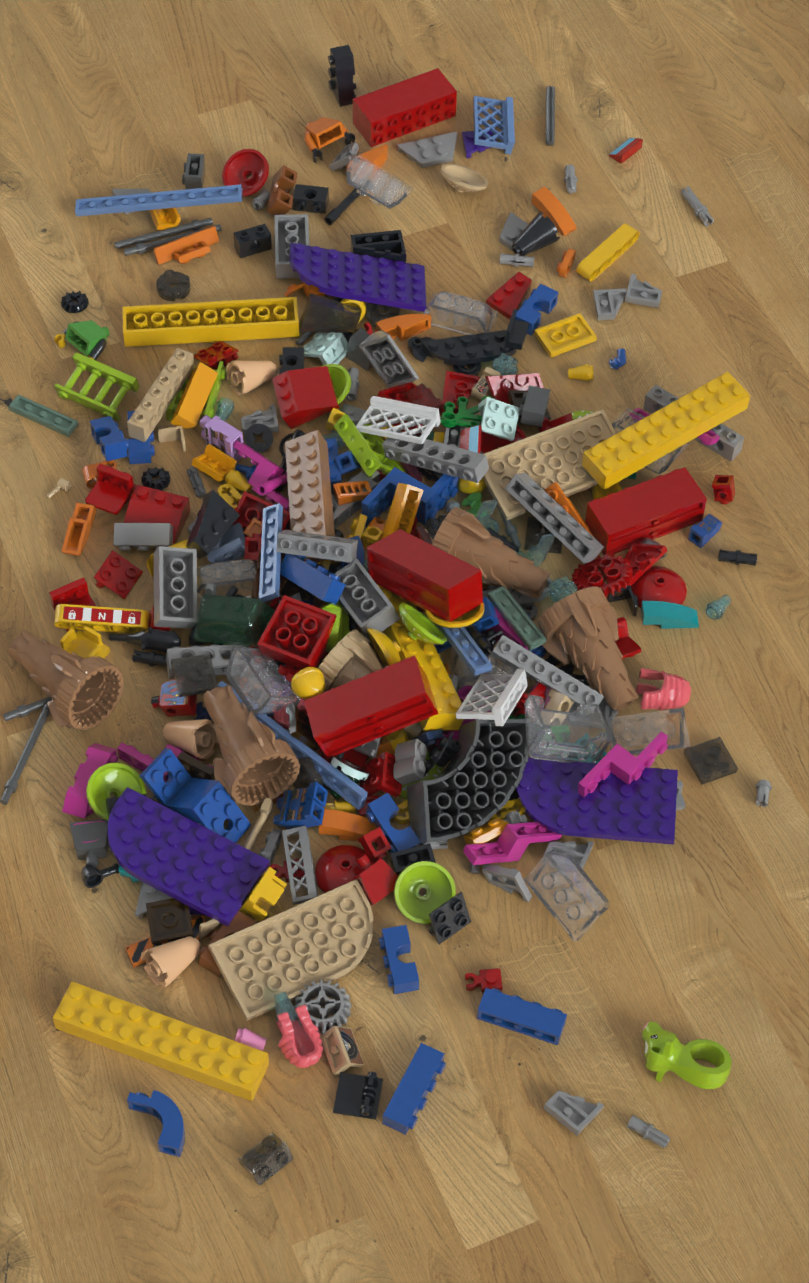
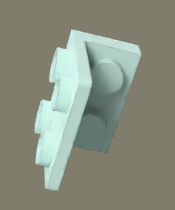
[303,332,349,365]
[478,397,520,441]

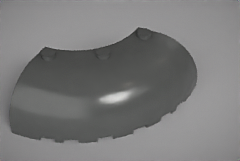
[407,719,532,843]

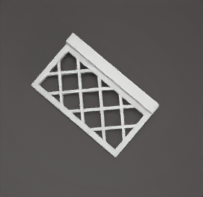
[356,396,440,444]
[456,669,528,726]

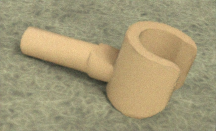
[46,478,71,498]

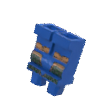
[273,781,328,829]

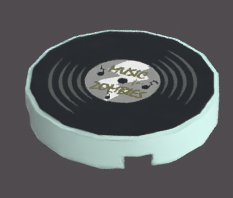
[331,756,369,781]

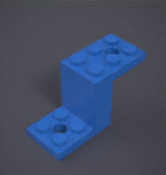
[362,467,459,528]
[139,748,251,843]

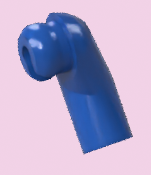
[609,348,626,369]

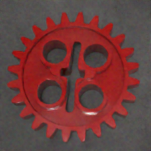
[571,554,633,598]

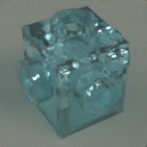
[492,353,518,375]
[549,576,577,603]

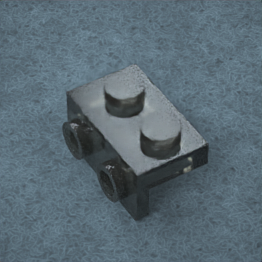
[238,1132,293,1185]

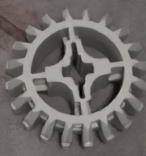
[294,978,351,1035]

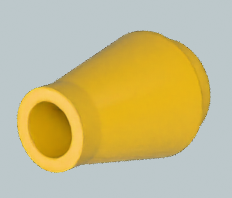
[568,364,594,381]
[225,470,253,493]

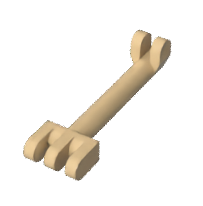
[244,798,273,851]

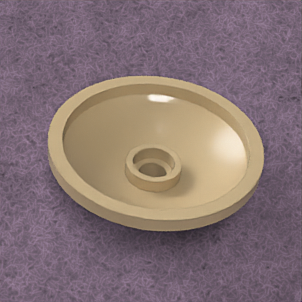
[440,164,488,193]

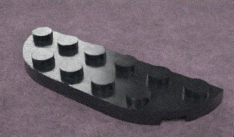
[422,330,517,365]

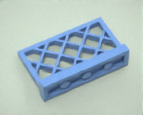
[473,96,515,154]

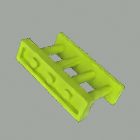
[54,352,140,421]
[166,361,226,421]
[334,413,406,477]

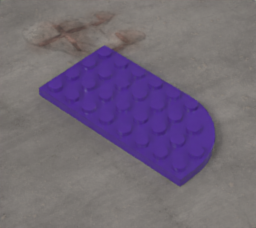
[289,243,426,312]
[516,758,678,845]
[107,787,269,926]

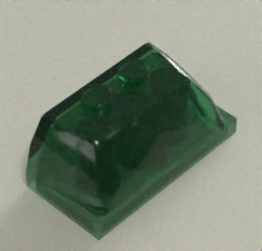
[193,594,275,647]

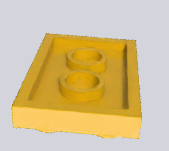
[534,313,597,358]

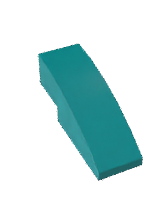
[641,601,699,629]

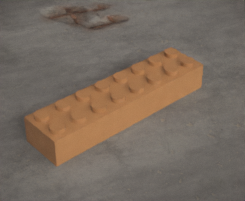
[285,430,335,563]

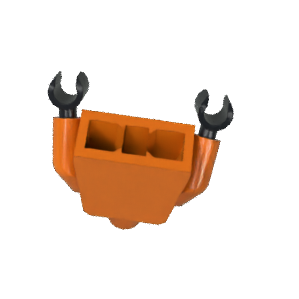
[305,117,355,163]

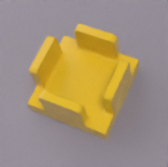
[60,626,110,659]
[239,867,287,922]

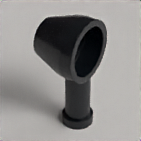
[81,863,119,888]

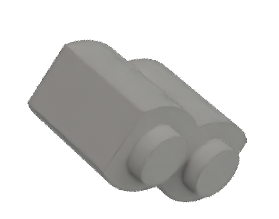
[393,739,427,785]

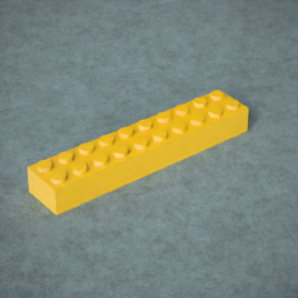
[122,297,299,347]
[582,371,750,490]
[377,584,464,730]
[53,981,269,1101]

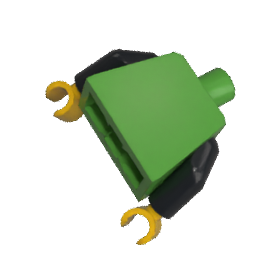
[54,320,110,360]

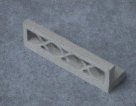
[282,826,318,905]

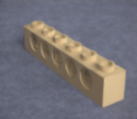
[127,348,194,442]

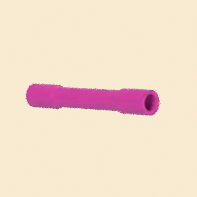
[256,472,288,495]

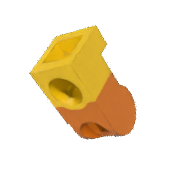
[361,517,386,550]
[376,728,410,757]

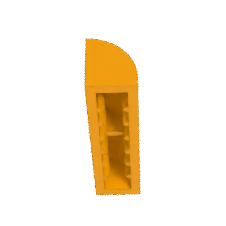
[170,362,218,429]
[381,483,423,539]

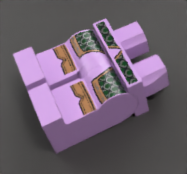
[199,415,243,462]

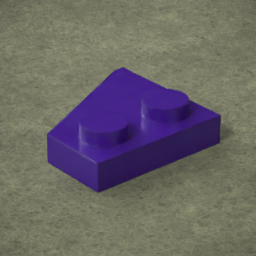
[462,131,496,158]

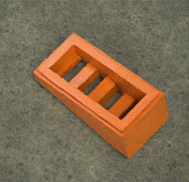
[333,481,372,506]

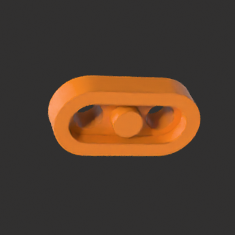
[557,248,576,278]

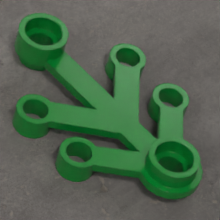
[440,396,494,428]

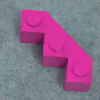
[62,743,118,819]

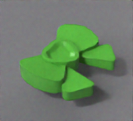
[461,492,486,517]

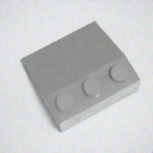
[359,330,419,388]

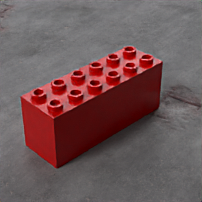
[353,68,457,147]
[585,467,707,557]
[367,529,483,622]
[304,655,439,758]

